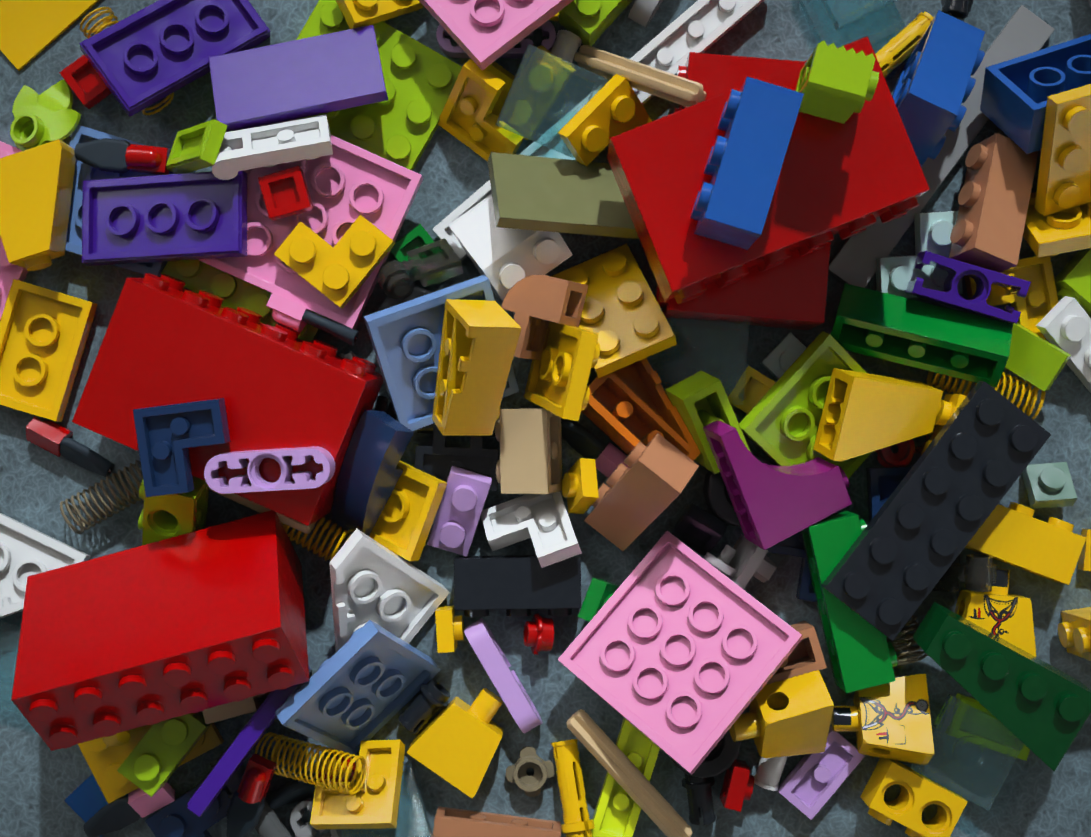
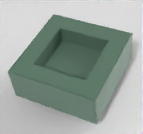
[1022,462,1077,509]

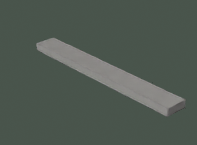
[828,5,1055,288]

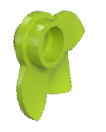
[10,79,81,151]

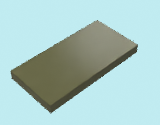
[488,152,639,239]

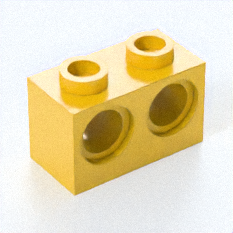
[860,758,968,837]

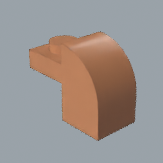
[501,275,589,360]

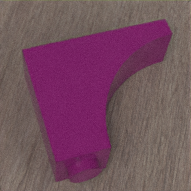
[703,420,852,550]

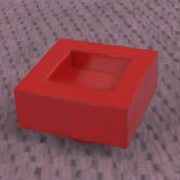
[59,55,112,109]
[258,166,314,221]
[720,759,754,812]

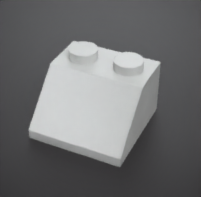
[448,194,573,302]

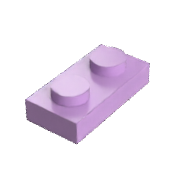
[427,466,492,557]
[778,726,865,820]

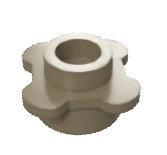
[506,746,555,797]

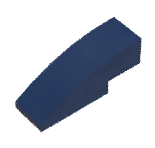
[332,409,414,536]

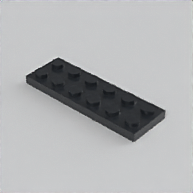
[821,381,1051,641]

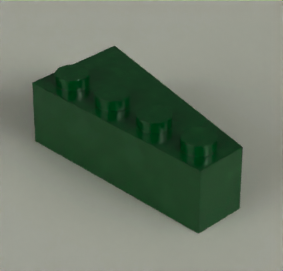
[912,602,1091,771]

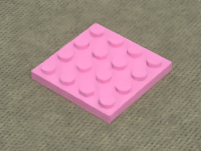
[199,119,423,330]
[558,531,803,775]

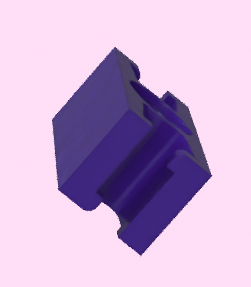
[905,251,1031,323]

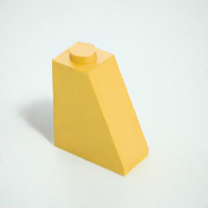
[0,139,76,271]
[813,368,943,462]

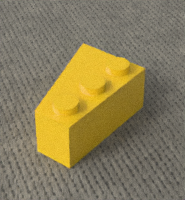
[432,299,522,436]

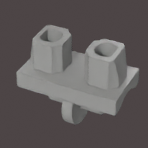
[703,535,777,598]

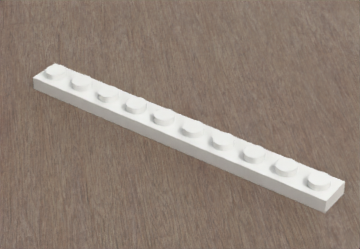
[433,0,764,262]

